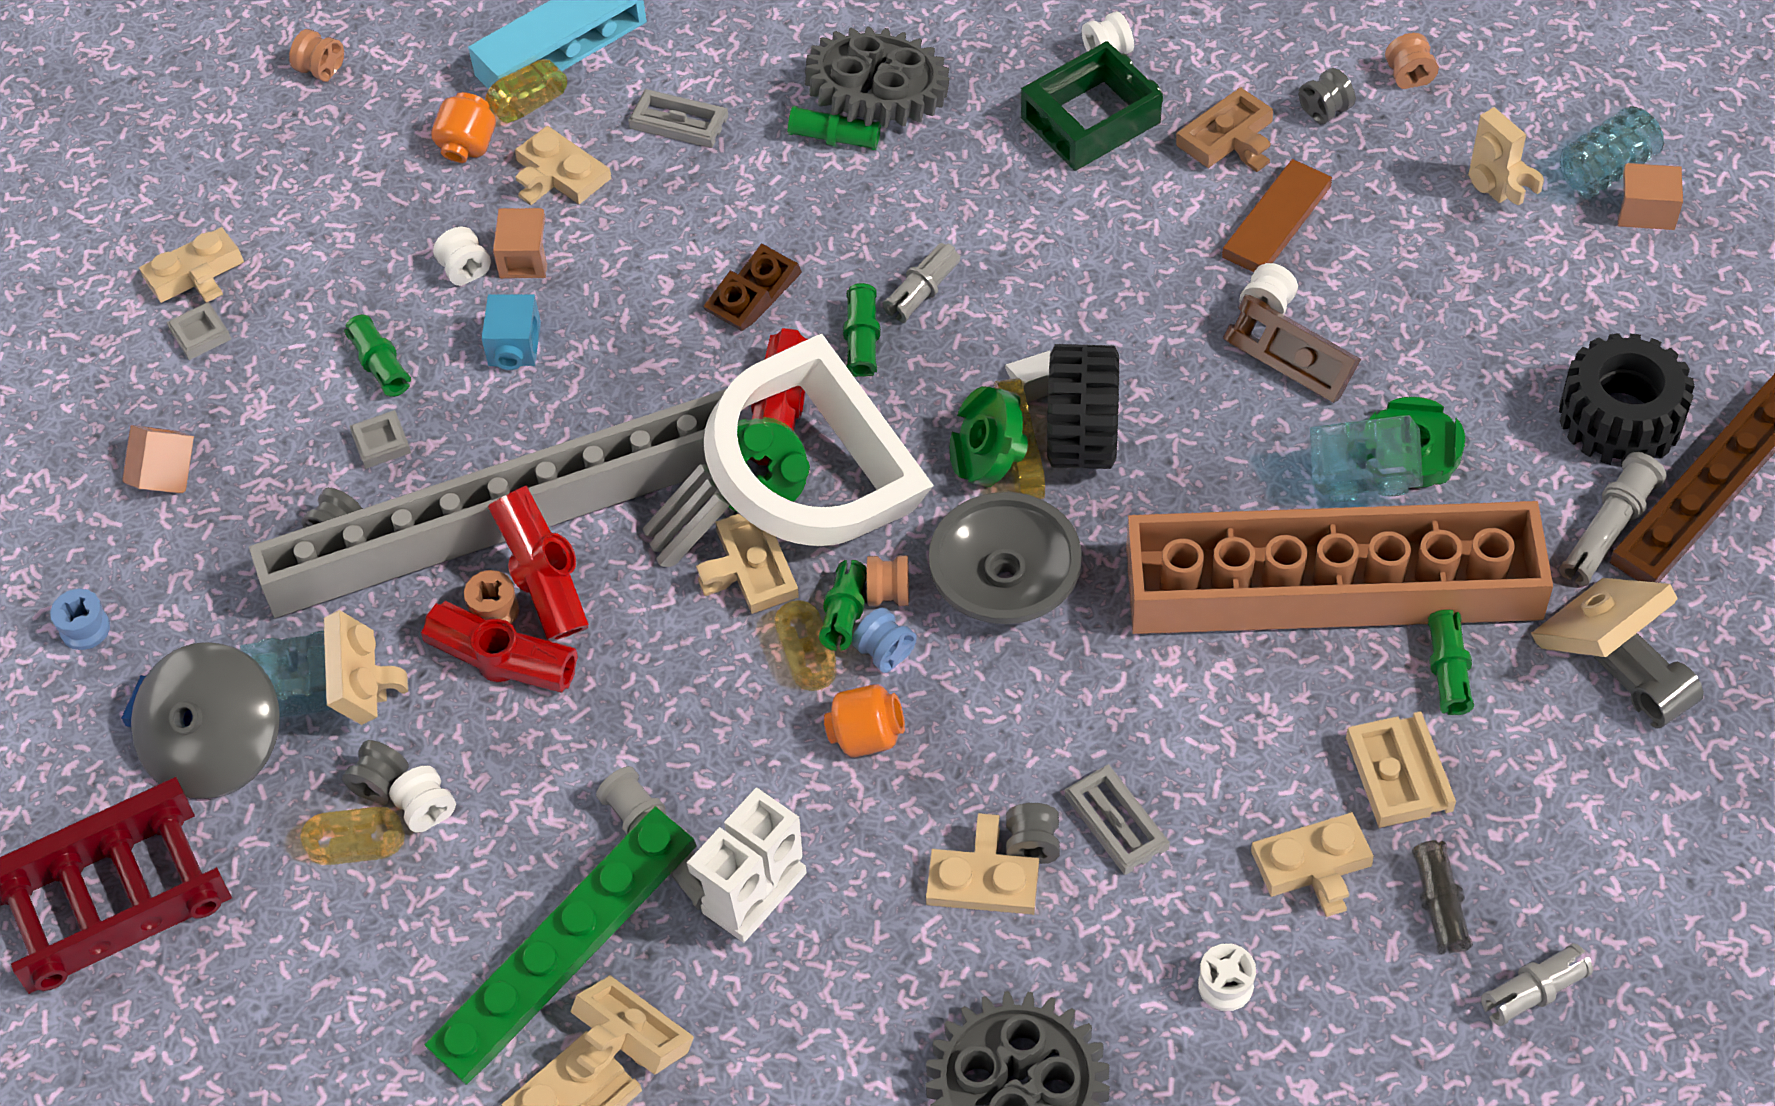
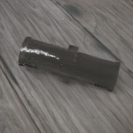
[1412,840,1473,955]

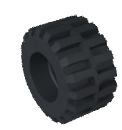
[1559,333,1695,467]
[1047,344,1119,469]

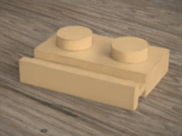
[1346,711,1456,828]
[501,1031,642,1106]

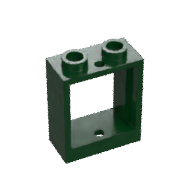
[1021,41,1163,171]

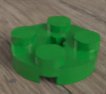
[949,386,1028,487]
[1364,397,1465,488]
[729,417,810,512]

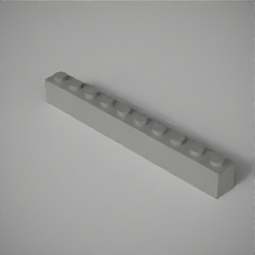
[249,389,739,619]

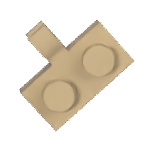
[1468,107,1544,205]
[515,125,611,205]
[139,227,244,303]
[696,514,799,614]
[324,610,408,725]
[1251,812,1374,917]
[926,813,1039,915]
[570,975,694,1075]

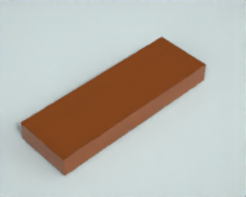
[1222,159,1332,272]

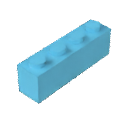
[468,0,647,105]

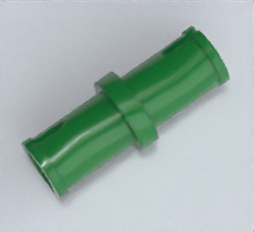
[787,106,881,151]
[843,283,881,377]
[344,314,411,397]
[819,560,867,651]
[1427,609,1474,715]

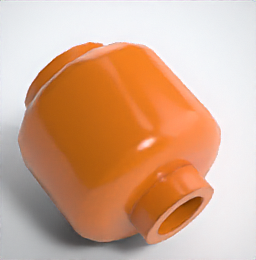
[431,92,496,163]
[824,684,905,757]

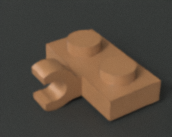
[1176,87,1273,172]

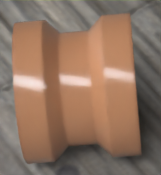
[289,29,344,82]
[1385,33,1439,89]
[867,555,909,606]
[464,570,519,624]

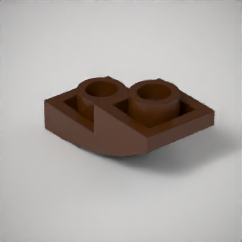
[703,243,802,331]

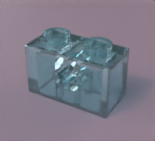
[1310,415,1423,502]
[240,631,334,718]

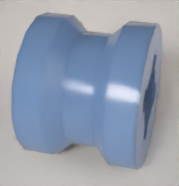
[50,588,110,650]
[852,608,917,673]

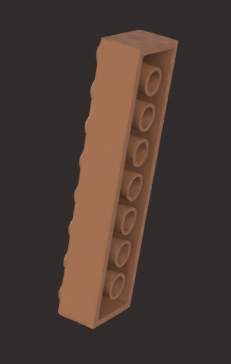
[1126,501,1553,634]

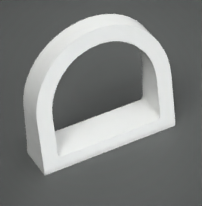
[704,334,934,546]

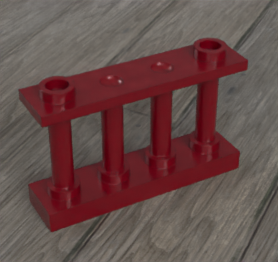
[0,777,232,994]

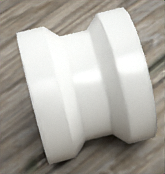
[1082,11,1134,54]
[433,227,491,286]
[1240,263,1298,322]
[389,766,456,832]
[1198,944,1256,1011]

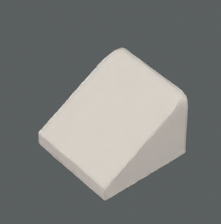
[1005,351,1051,403]

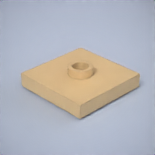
[1531,578,1678,657]

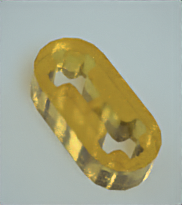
[485,59,568,123]
[775,600,837,691]
[300,807,405,865]

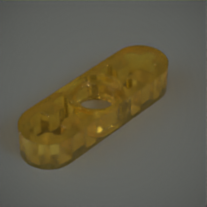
[994,378,1045,499]

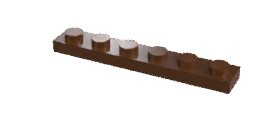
[1610,373,1775,583]

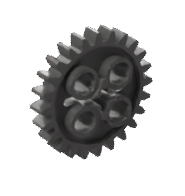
[805,26,950,128]
[925,991,1110,1106]

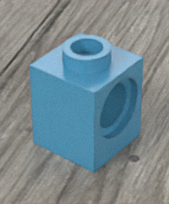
[482,294,541,370]

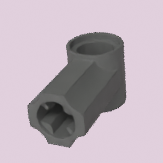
[1594,633,1704,729]

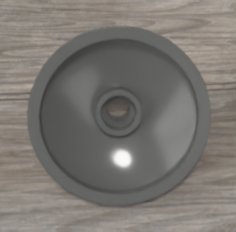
[929,492,1082,624]
[131,642,280,799]

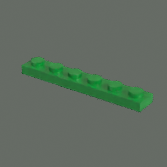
[424,806,697,1085]

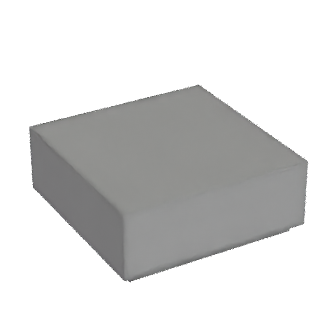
[166,302,231,360]
[349,410,411,469]

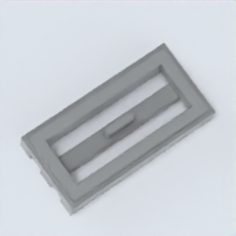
[628,89,729,148]
[643,464,730,567]
[1065,764,1170,875]

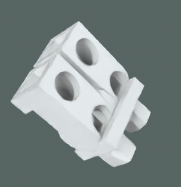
[687,787,807,943]

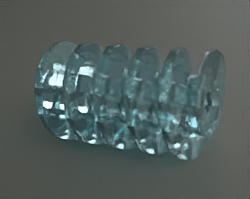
[1560,106,1664,199]

